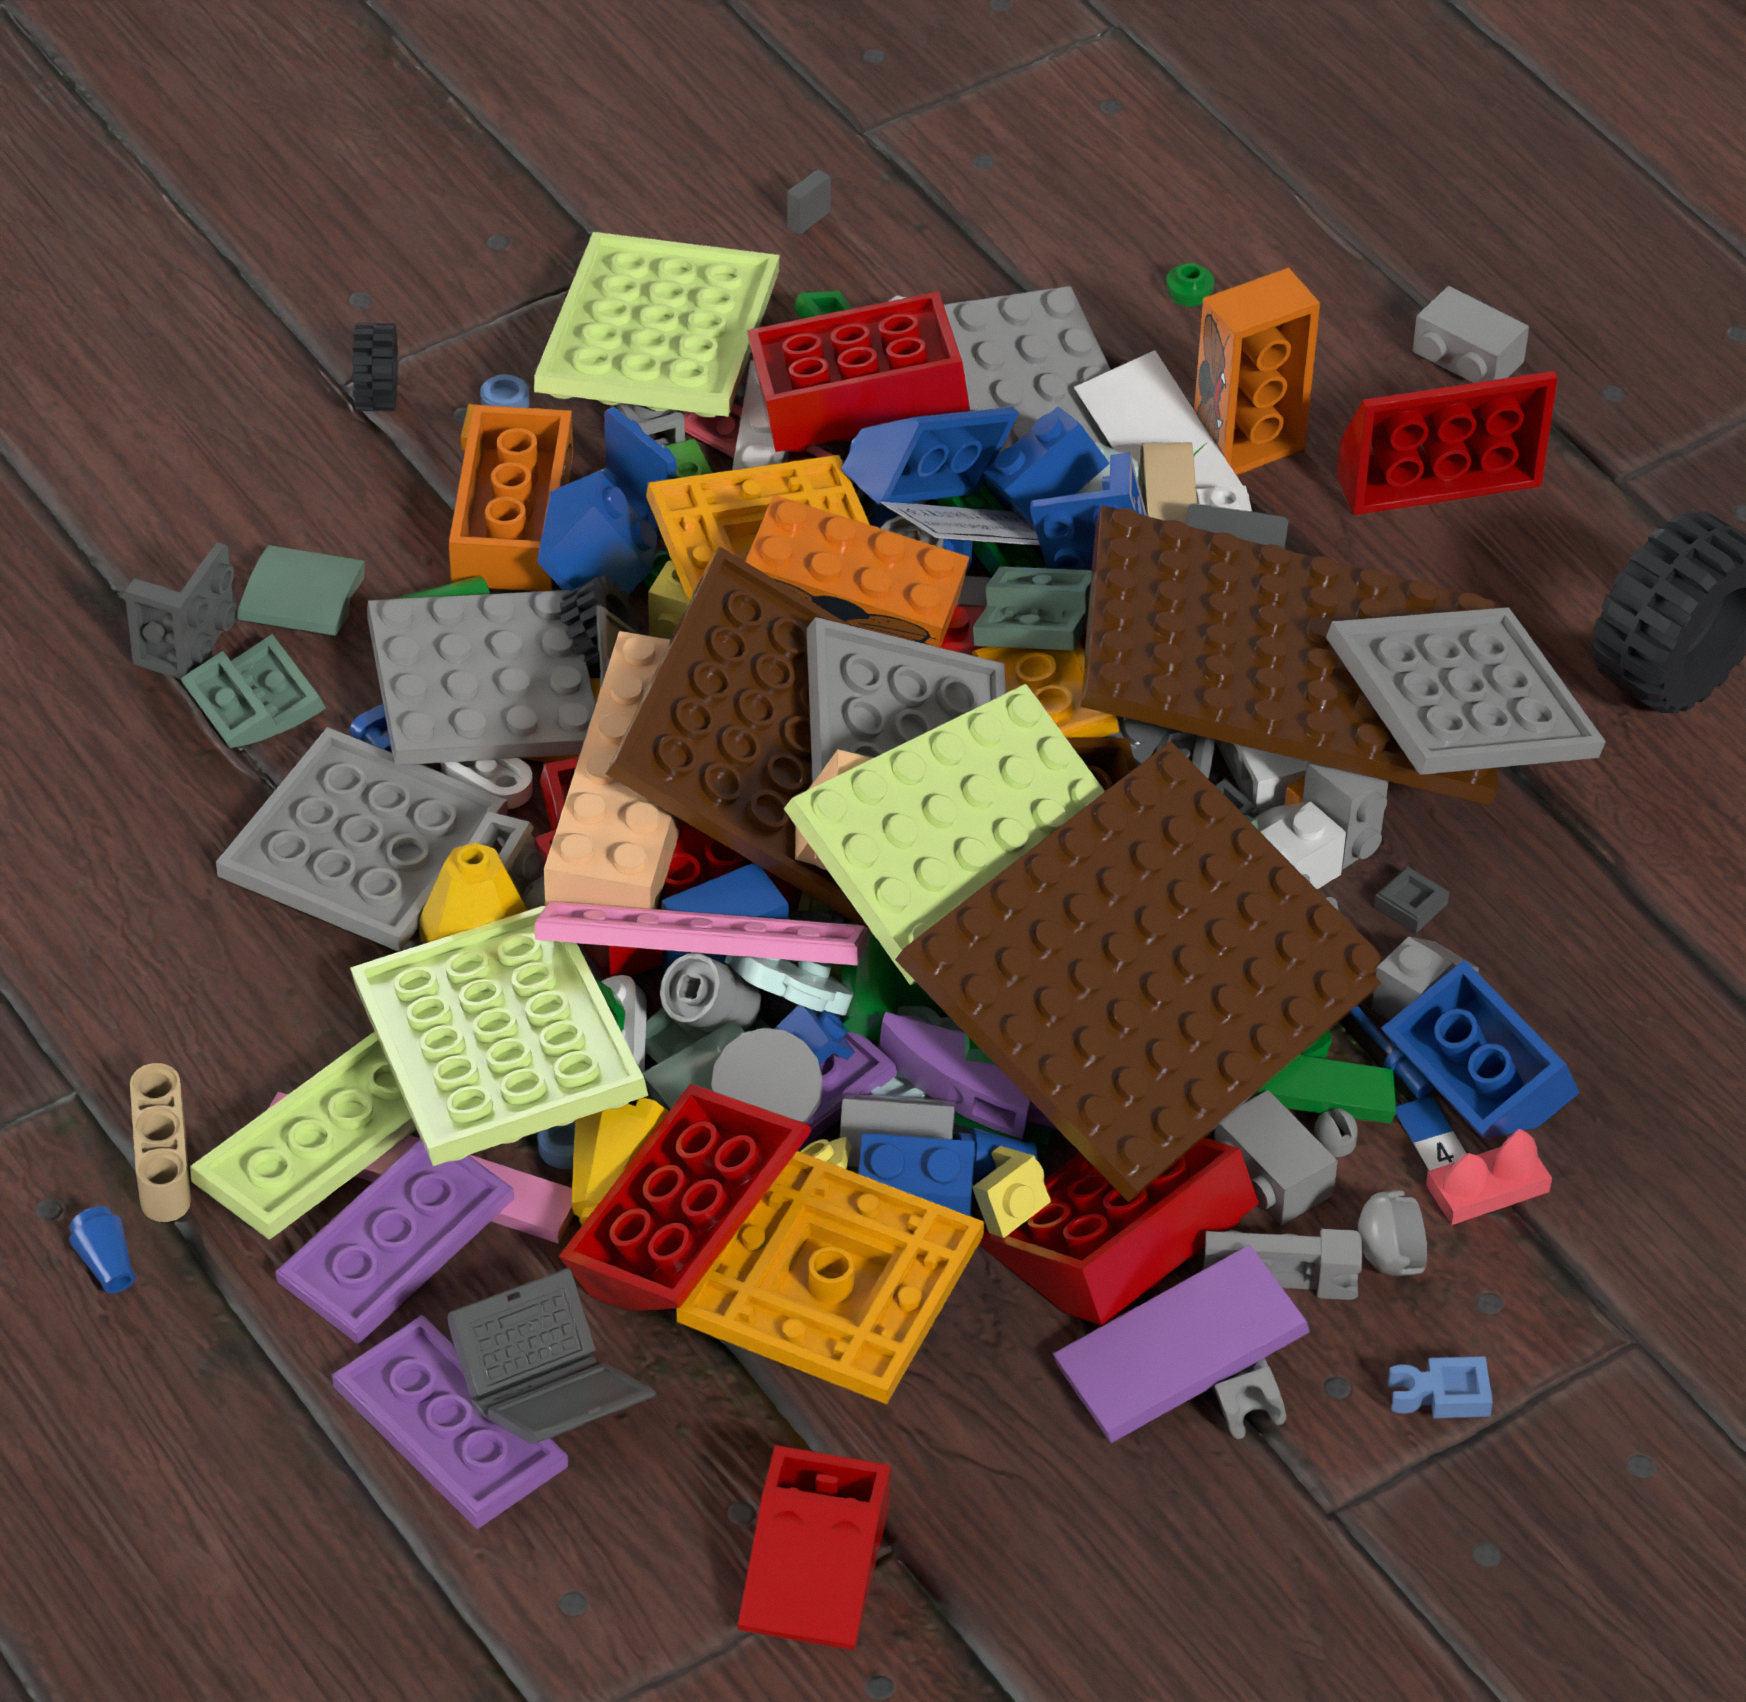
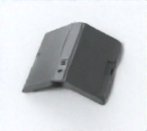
[448,1268,656,1444]

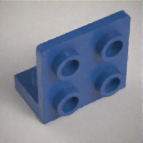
[600,407,677,541]
[1030,452,1147,570]

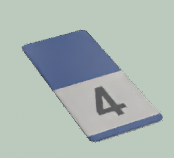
[1396,1096,1466,1171]

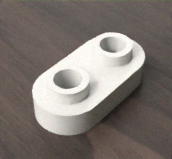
[441,758,533,809]

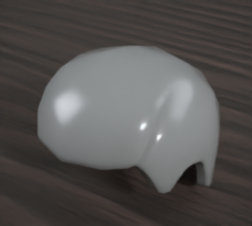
[1358,1190,1427,1276]

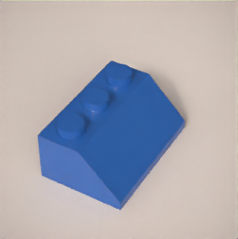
[841,407,1019,506]
[1381,959,1580,1139]

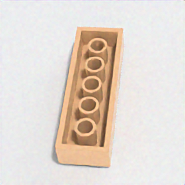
[544,631,683,909]

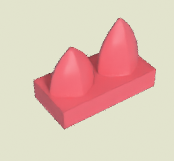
[1426,1129,1552,1225]

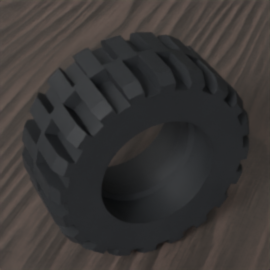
[1591,511,1746,713]

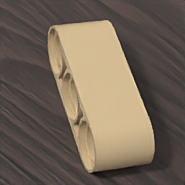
[1140,442,1197,524]
[130,1063,191,1222]

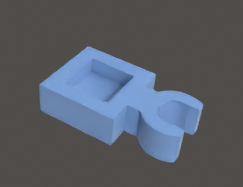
[1388,1356,1493,1418]

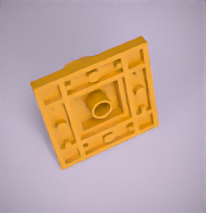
[646,455,870,602]
[677,1151,984,1404]

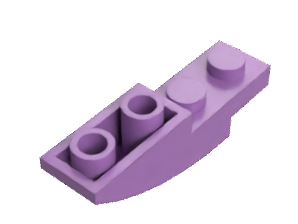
[879,1012,1058,1139]

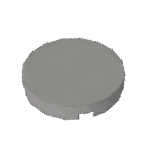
[711,1028,823,1123]

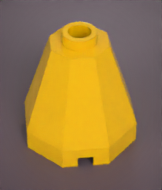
[419,842,528,944]
[572,1098,669,1225]

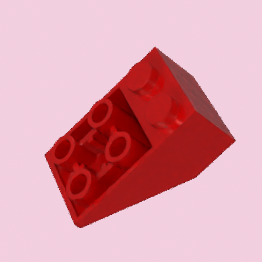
[738,1445,891,1650]

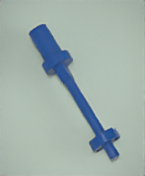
[1350,1006,1434,1099]

